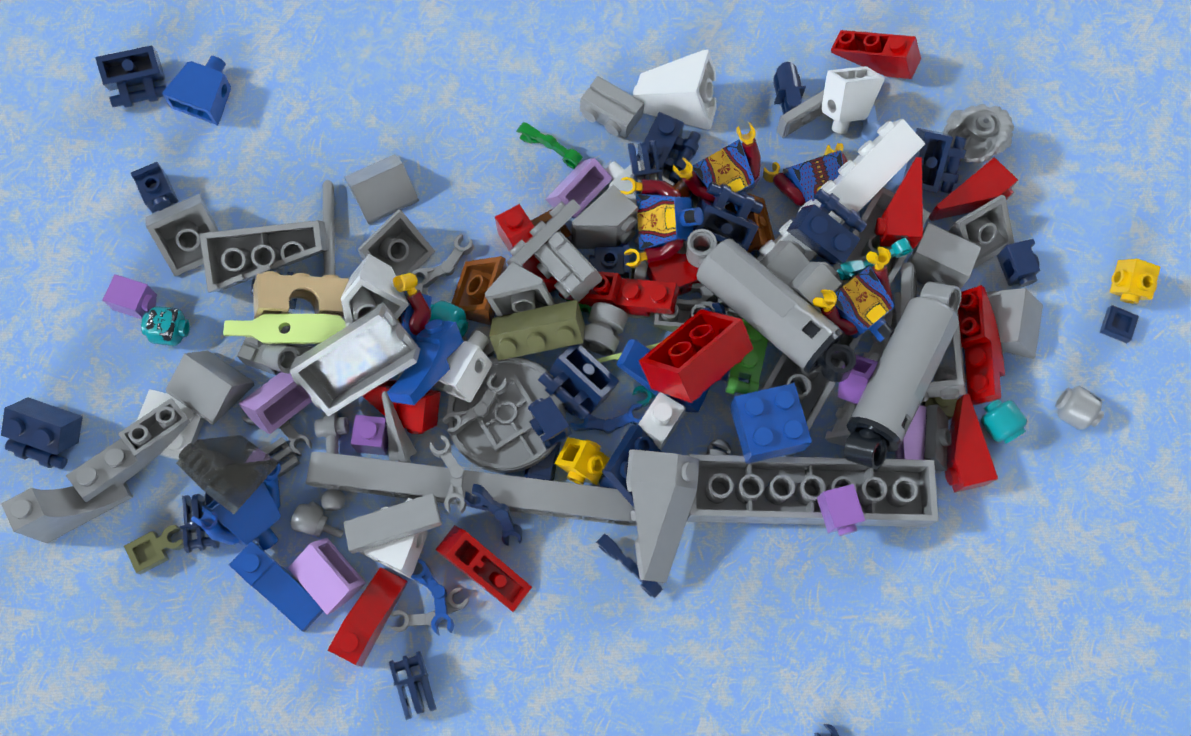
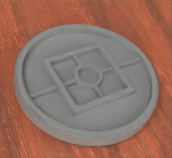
[446,357,566,473]

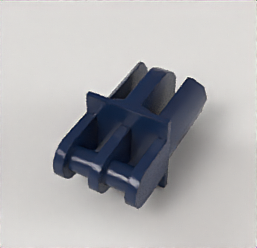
[773,62,806,115]
[628,139,663,197]
[180,491,220,553]
[389,651,437,720]

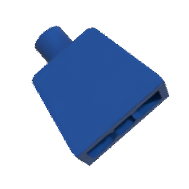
[162,56,231,126]

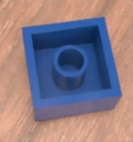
[730,383,812,464]

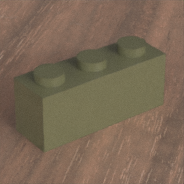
[489,300,585,361]

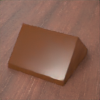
[451,256,507,326]

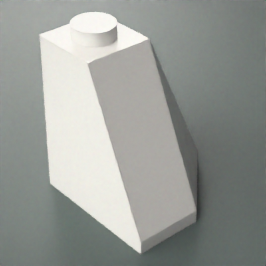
[633,50,717,130]
[341,254,409,349]

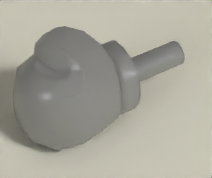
[290,502,344,538]

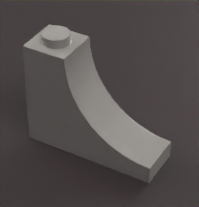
[1,482,133,544]

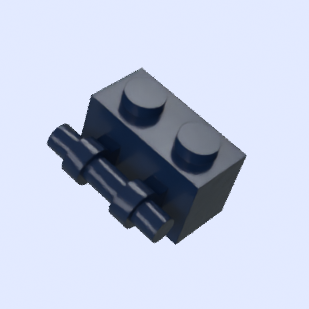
[95,45,166,108]
[637,112,701,183]
[903,128,967,193]
[693,182,763,251]
[786,189,867,264]
[538,344,619,421]
[1,397,83,469]

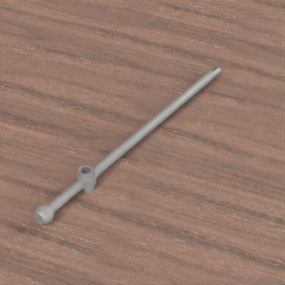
[315,180,349,511]

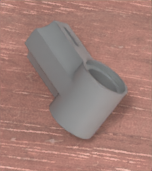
[262,344,329,374]

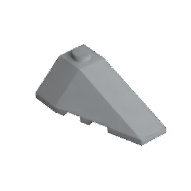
[626,450,700,583]

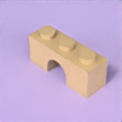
[253,271,349,318]

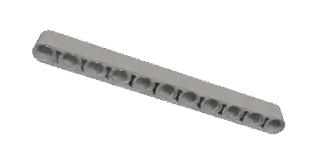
[305,452,637,526]

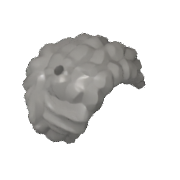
[942,104,1014,164]

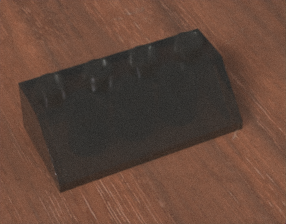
[176,435,279,514]

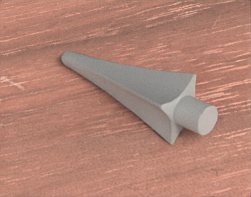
[382,391,417,463]

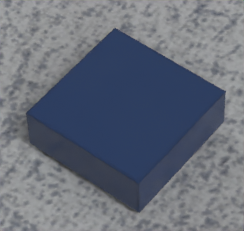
[1100,305,1139,344]

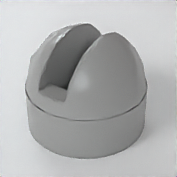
[707,439,731,455]

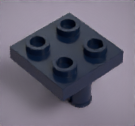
[599,425,662,508]

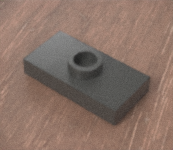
[924,404,951,472]

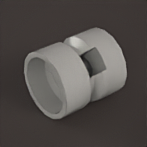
[581,302,628,356]

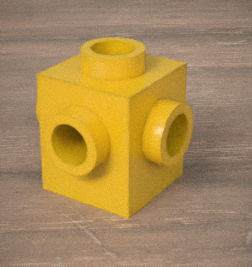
[1109,258,1161,304]
[554,437,610,485]

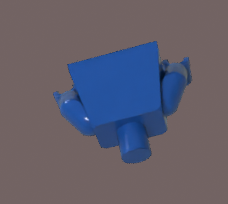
[191,456,281,551]

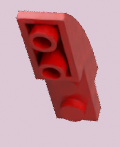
[559,272,680,317]
[958,285,1005,405]

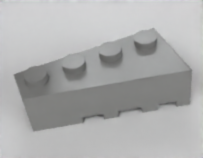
[200,220,329,292]

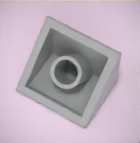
[345,154,419,224]
[948,195,1014,269]
[358,209,435,276]
[907,222,981,289]
[485,262,556,317]
[986,288,1043,359]
[166,350,254,425]

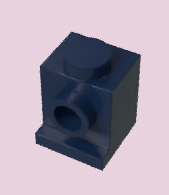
[130,162,179,213]
[997,239,1040,287]
[589,245,630,279]
[528,396,572,450]

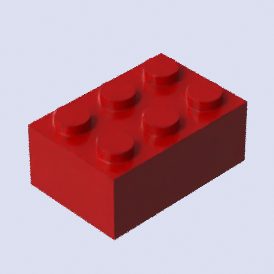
[639,309,754,403]

